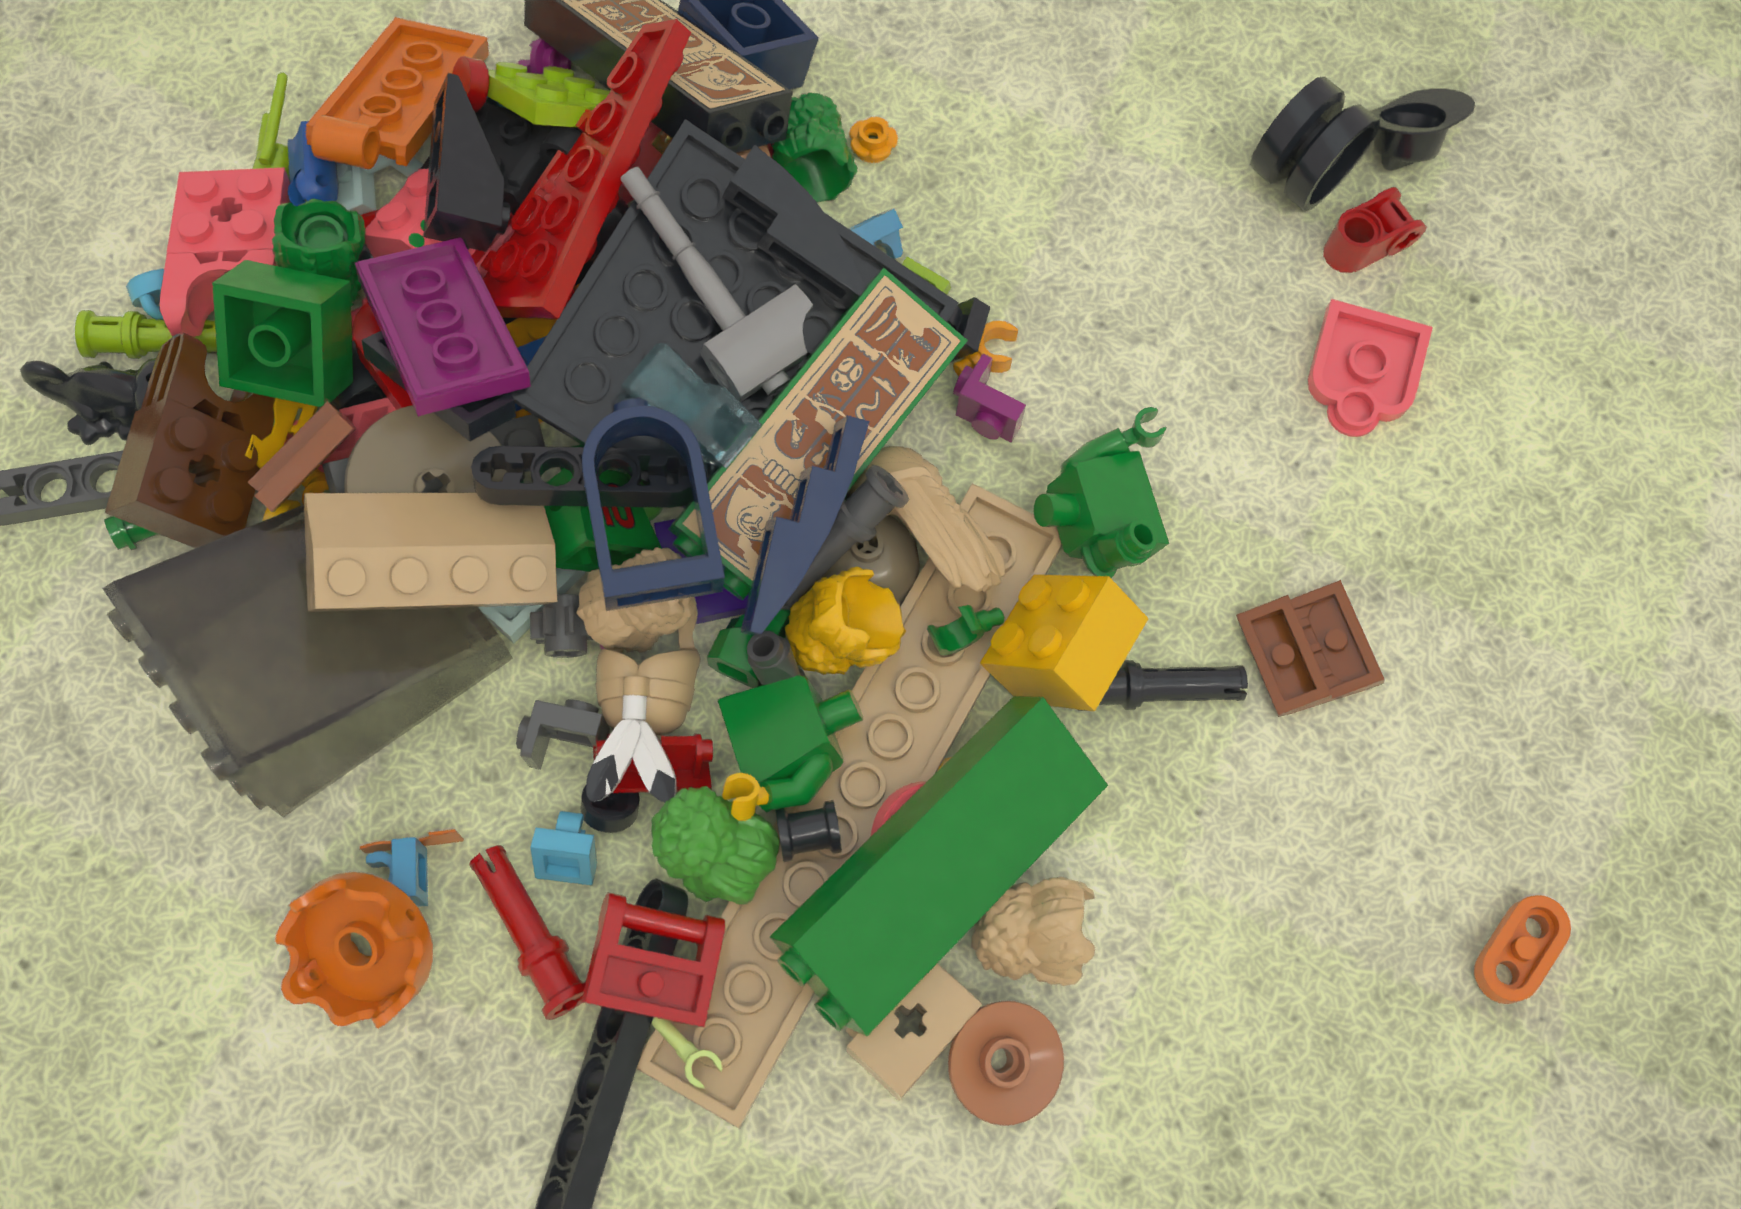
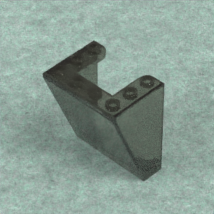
[102,505,513,817]

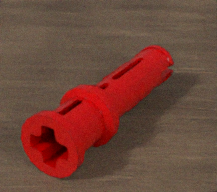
[469,845,586,1020]

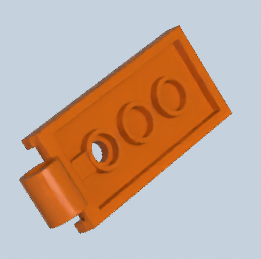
[306,17,489,169]

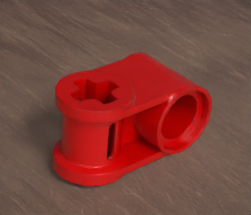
[1323,187,1427,273]

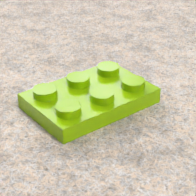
[487,62,610,127]

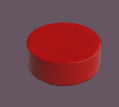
[452,56,489,112]

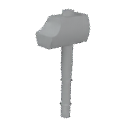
[621,167,813,405]

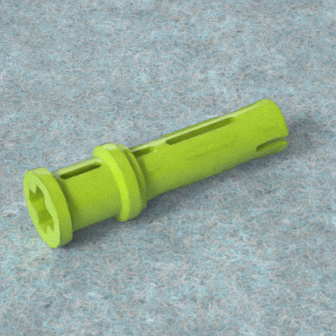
[75,310,217,359]

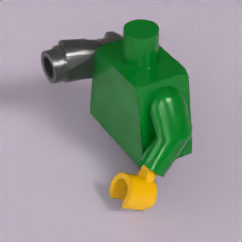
[718,631,864,821]

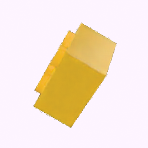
[980,574,1149,711]

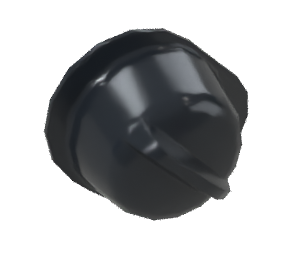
[1370,88,1475,171]

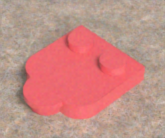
[1308,299,1433,437]

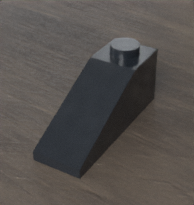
[423,73,510,252]

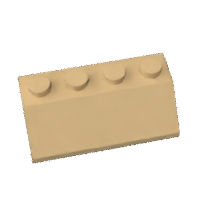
[304,493,557,612]

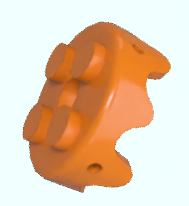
[275,872,433,1029]

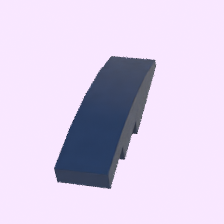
[740,415,870,635]

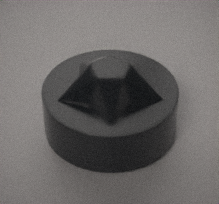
[580,786,640,833]

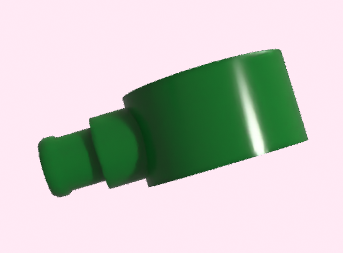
[927,605,1004,656]

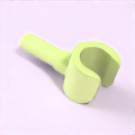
[651,1018,722,1088]

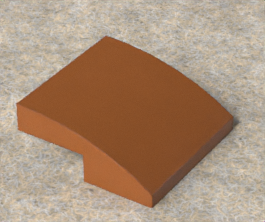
[248,401,356,512]
[1236,580,1385,717]

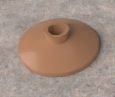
[948,1001,1064,1126]

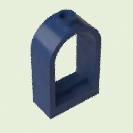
[582,399,725,611]

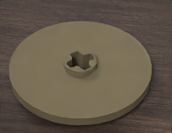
[344,405,506,493]

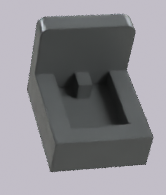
[516,699,610,770]

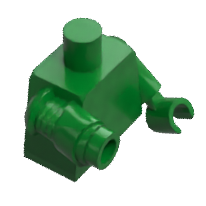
[1033,407,1170,578]

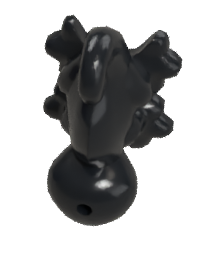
[20,358,156,445]

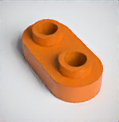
[1474,895,1571,1004]

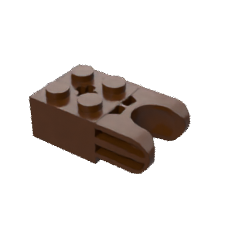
[105,332,275,552]

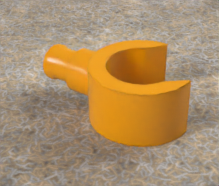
[953,321,1018,377]

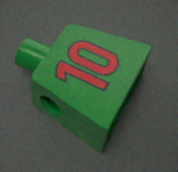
[544,445,662,572]

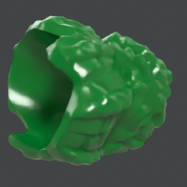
[771,92,857,203]
[272,199,366,307]

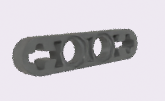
[0,450,123,526]

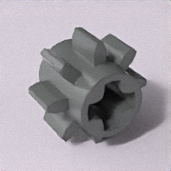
[530,594,593,658]

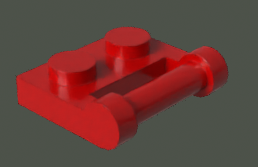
[581,892,725,1027]

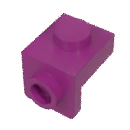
[953,353,1026,443]

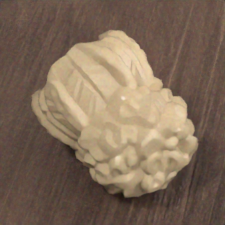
[576,547,696,653]
[971,877,1095,986]

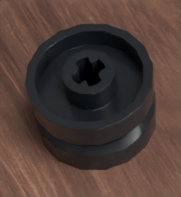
[1250,76,1380,212]

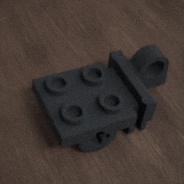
[420,103,582,215]

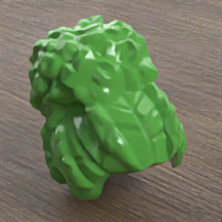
[651,786,780,905]

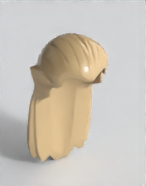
[847,446,1005,592]

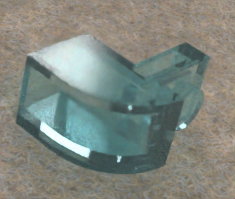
[621,343,762,468]

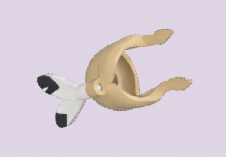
[586,607,701,803]

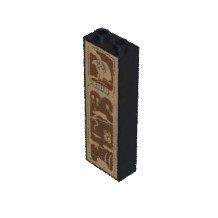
[524,0,793,153]

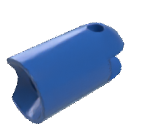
[288,121,339,206]

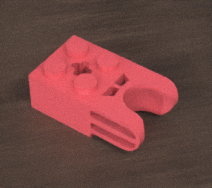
[160,167,291,337]

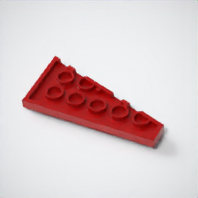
[480,19,692,319]

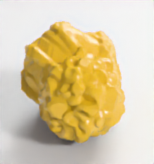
[785,566,906,675]

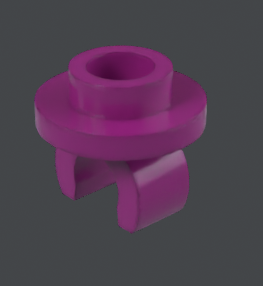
[517,38,572,74]

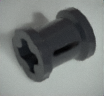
[775,800,842,862]

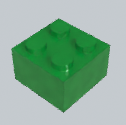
[212,260,353,407]

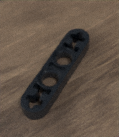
[471,446,693,508]

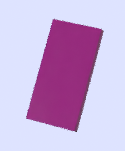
[355,238,531,416]

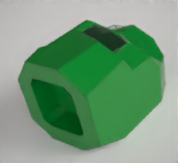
[707,609,791,688]

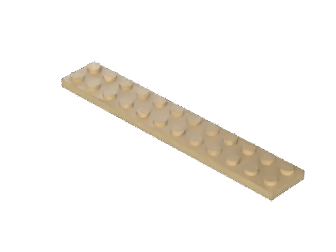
[637,483,1062,1129]

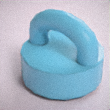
[126,269,164,320]

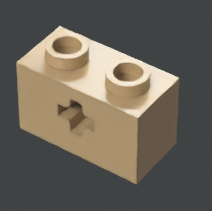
[846,963,982,1101]

